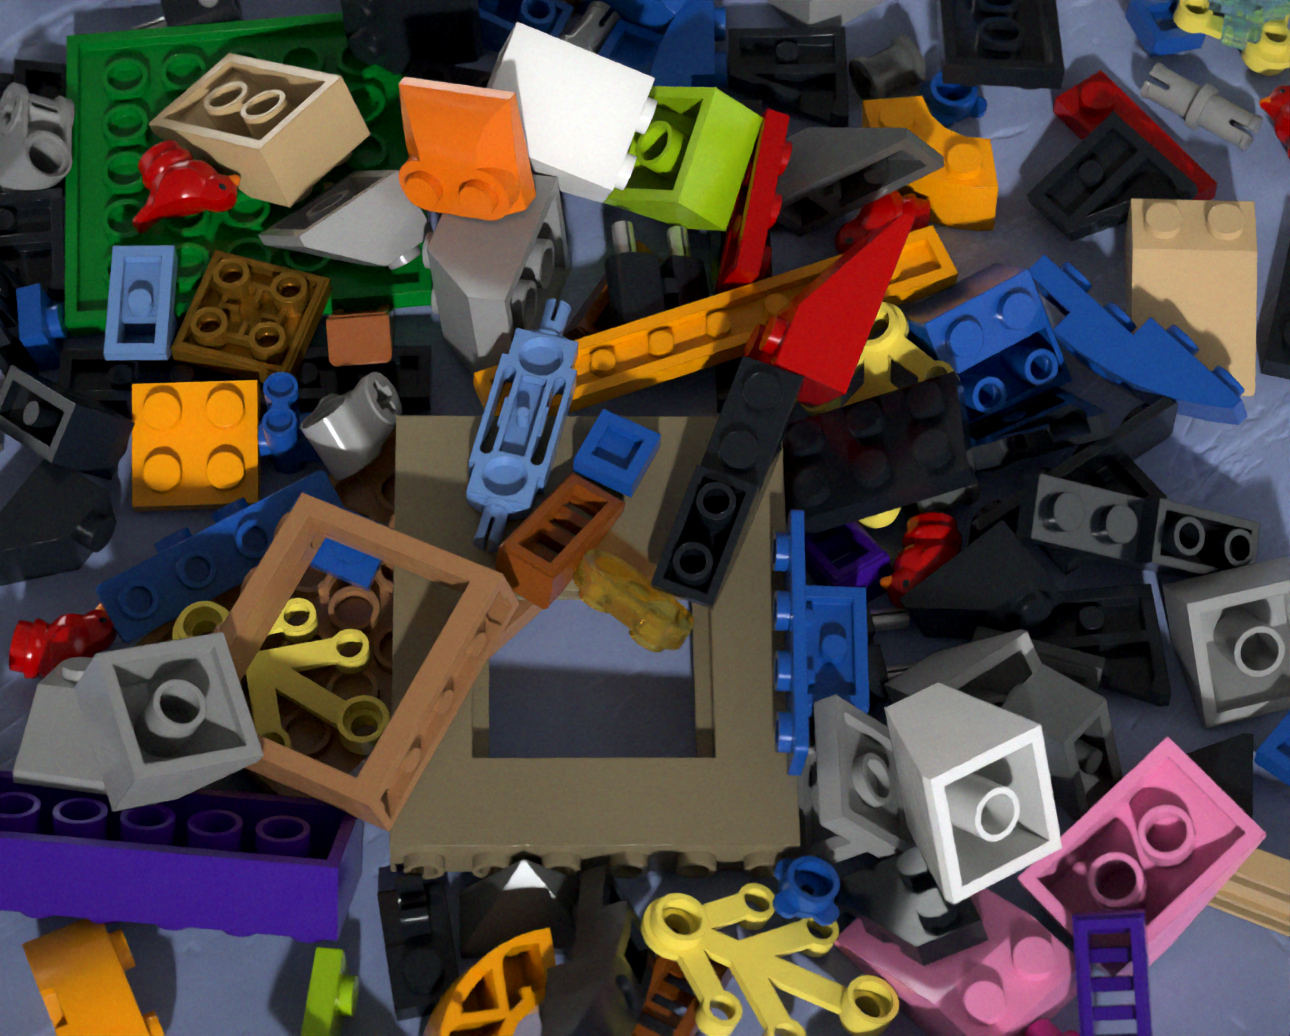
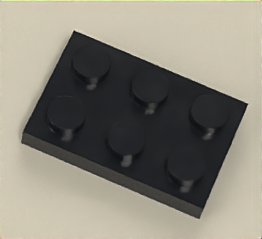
[936,0,1065,90]
[782,371,977,537]

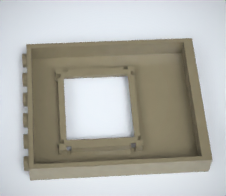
[389,415,800,879]

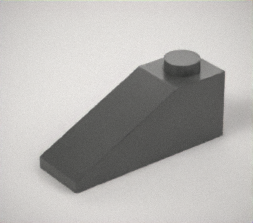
[775,127,944,237]

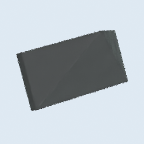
[460,859,580,959]

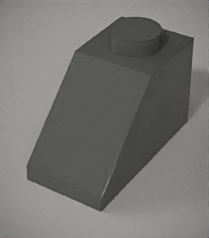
[1001,664,1123,822]

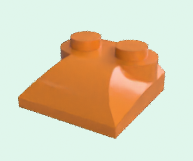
[399,77,536,221]

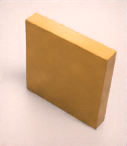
[171,250,332,383]

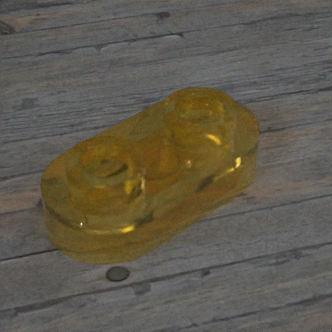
[572,549,695,652]

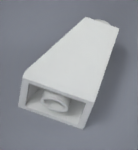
[486,22,657,203]
[885,682,1062,904]

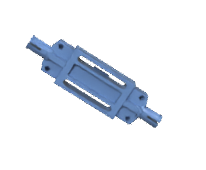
[466,298,578,553]

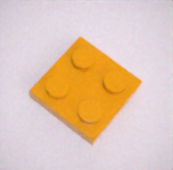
[132,380,261,512]

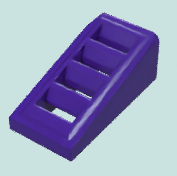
[805,521,892,603]
[1072,909,1153,1036]

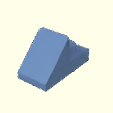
[103,245,179,360]

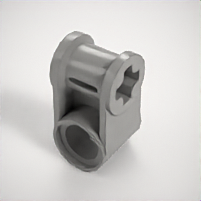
[0,82,75,193]
[299,372,402,480]

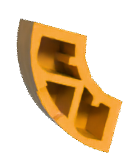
[861,96,998,231]
[22,918,165,1036]
[423,928,556,1036]

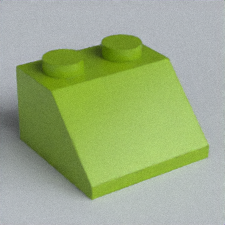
[603,86,763,231]

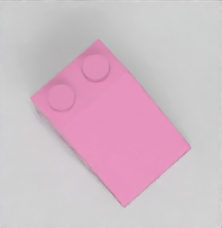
[1017,736,1267,992]
[833,888,1077,1036]

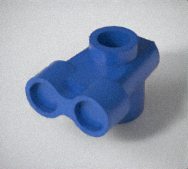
[258,372,323,474]

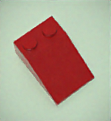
[743,213,915,408]

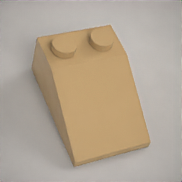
[148,53,370,207]
[1124,199,1257,396]

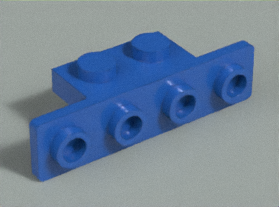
[95,470,344,643]
[772,509,870,776]

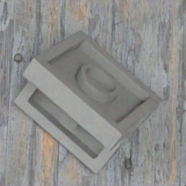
[797,694,917,865]

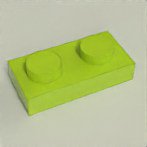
[301,947,359,1036]

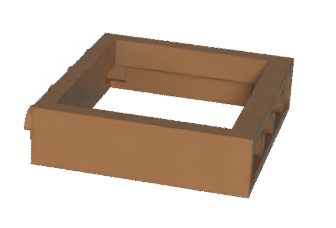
[211,493,519,832]

